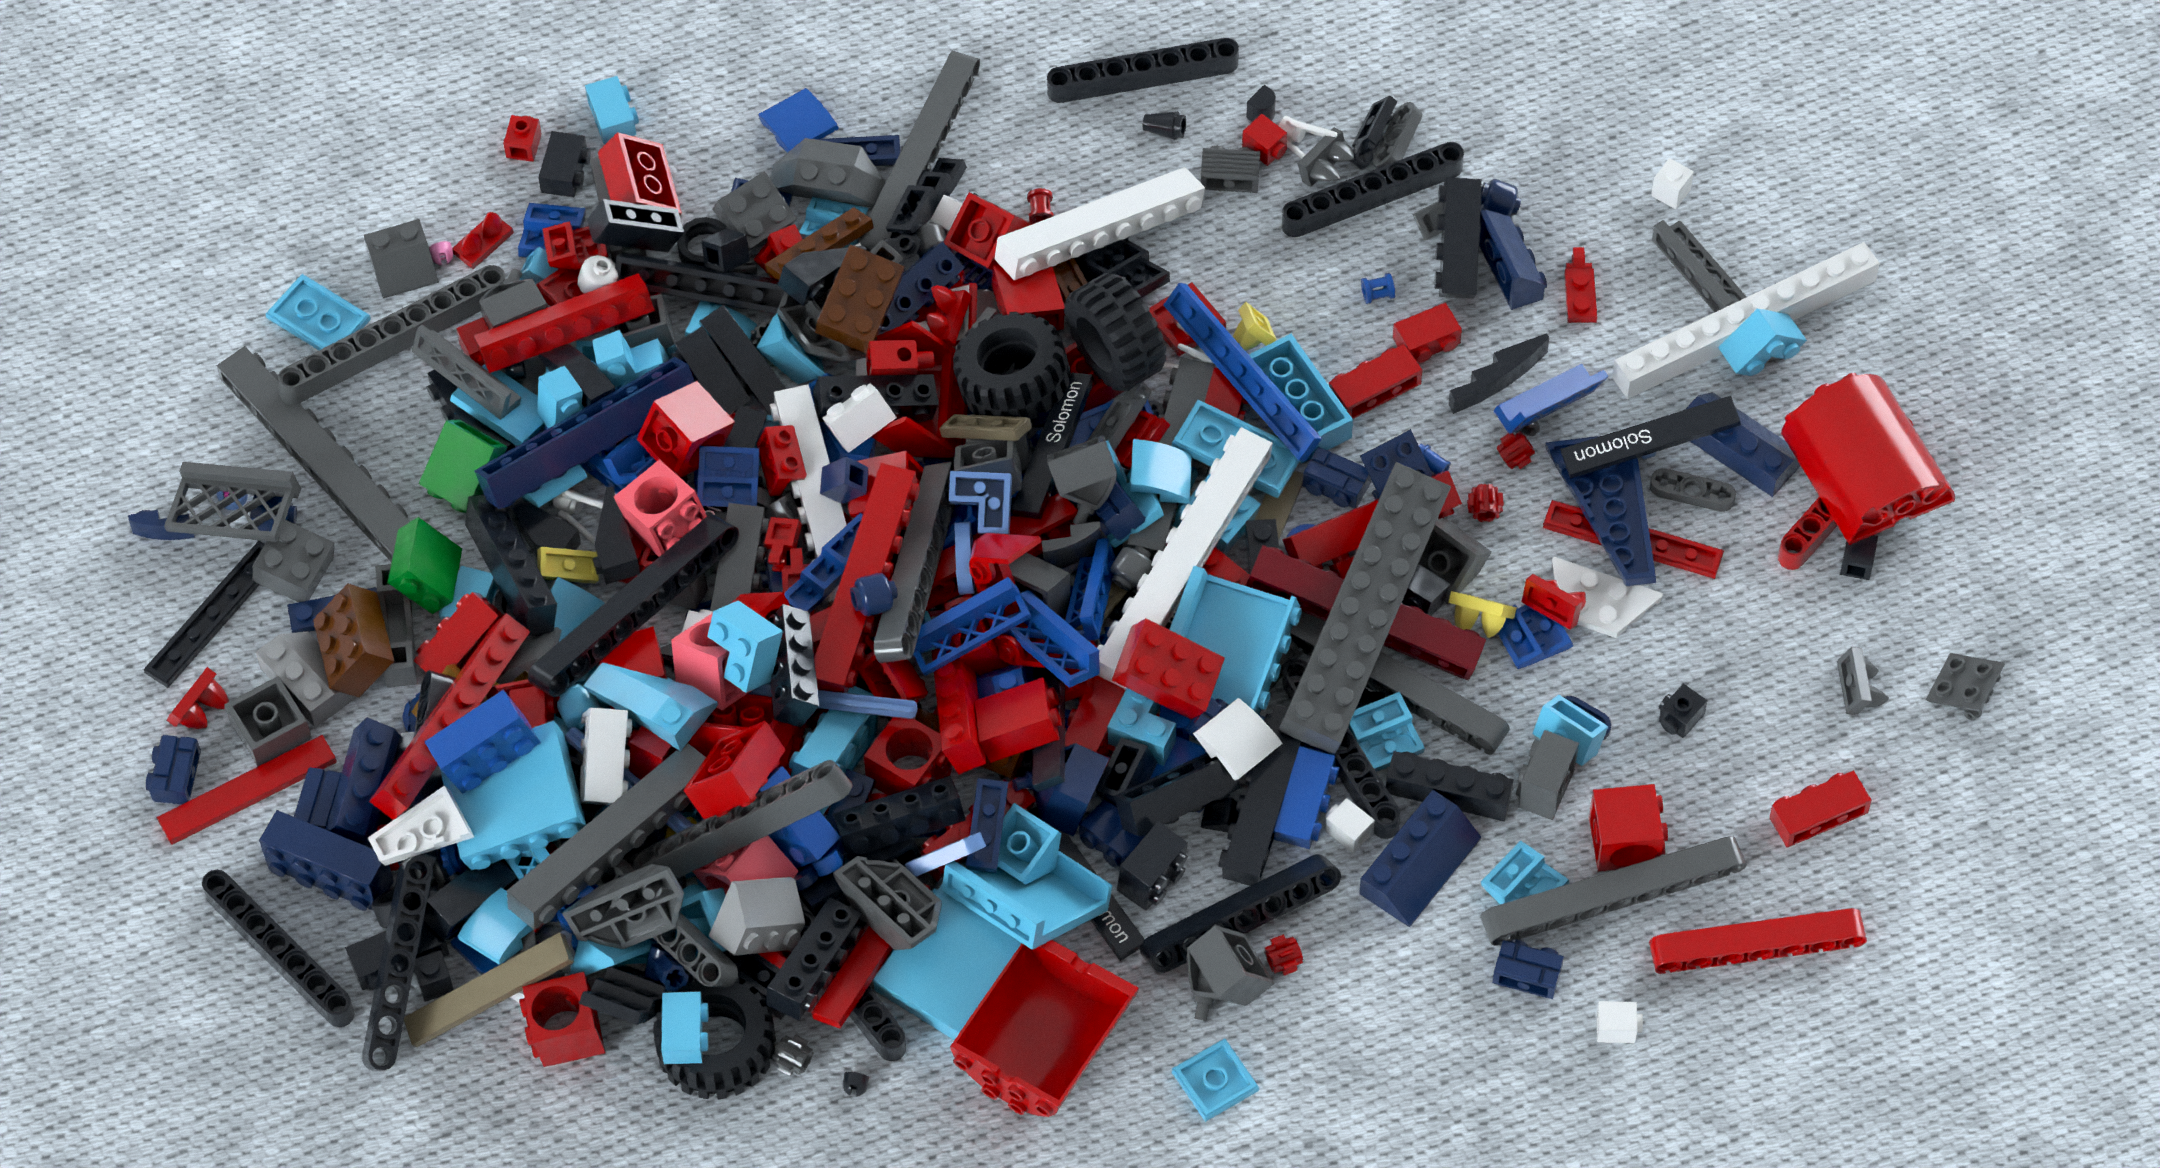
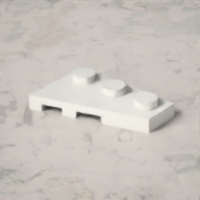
[368,785,474,866]

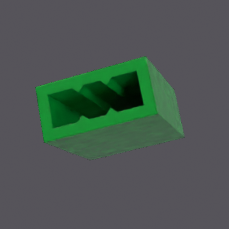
[418,419,507,513]
[388,517,463,614]

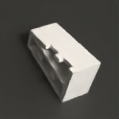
[580,707,632,806]

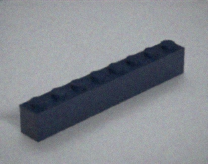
[474,357,695,509]

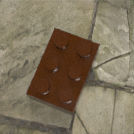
[815,244,905,353]
[313,583,394,698]

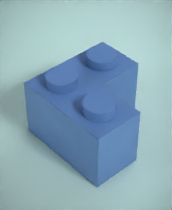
[949,471,1012,536]

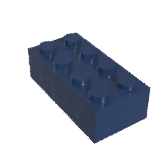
[259,810,394,911]

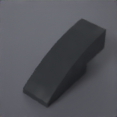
[538,344,615,407]

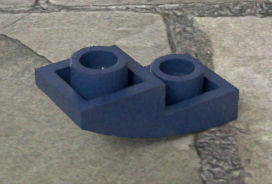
[128,509,195,540]

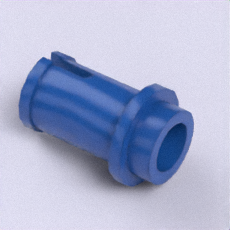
[1419,443,1451,474]

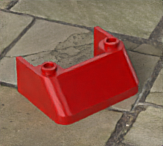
[871,321,968,458]
[969,533,1062,668]

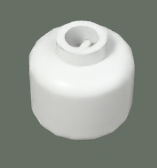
[578,255,618,294]

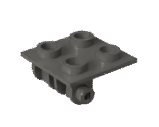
[1926,653,2005,720]

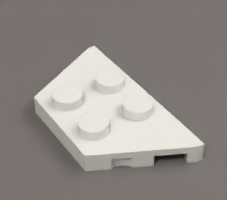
[1551,557,1663,638]

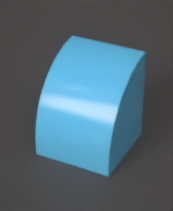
[520,247,560,284]

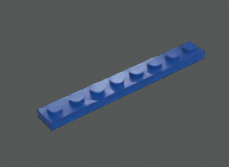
[1164,283,1322,461]

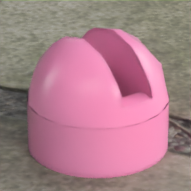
[429,241,453,266]

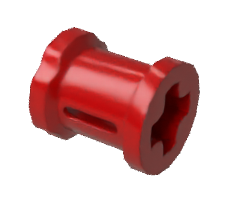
[1027,188,1053,224]

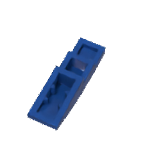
[784,513,863,614]

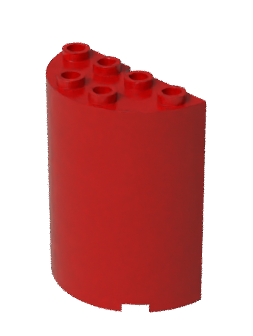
[1781,373,1955,545]
[950,940,1139,1117]

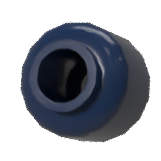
[1480,179,1522,216]
[850,573,898,616]

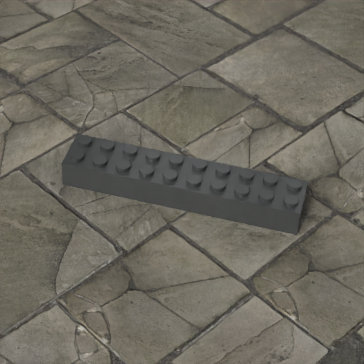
[1278,462,1451,755]

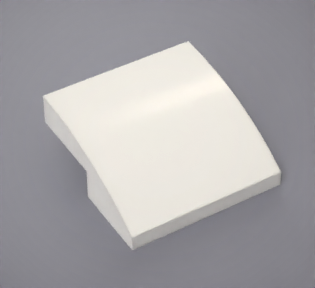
[1193,698,1283,780]

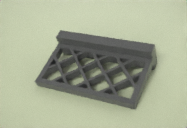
[164,462,301,542]

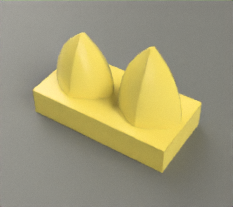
[1233,302,1276,351]
[537,547,599,584]
[1448,591,1517,638]

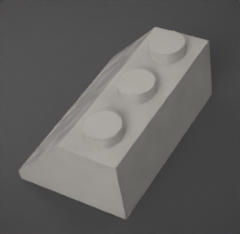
[256,632,357,728]
[709,877,805,956]

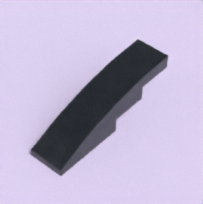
[886,158,967,234]
[1448,333,1549,414]

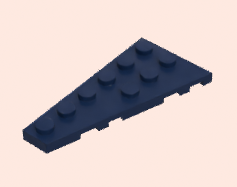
[1545,436,1656,586]

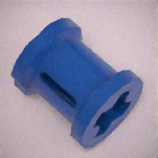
[1361,273,1396,304]

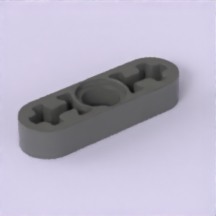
[1373,102,1422,168]
[1650,468,1736,512]

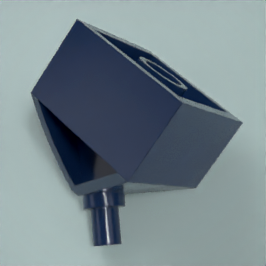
[1012,743,1109,837]

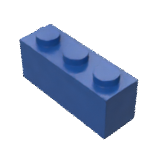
[1274,746,1339,849]

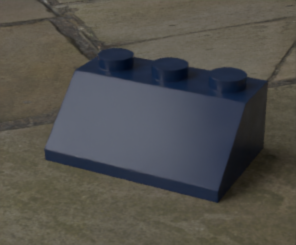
[1479,209,1547,310]

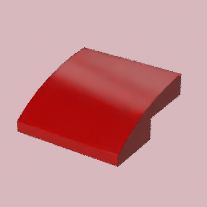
[542,221,609,269]

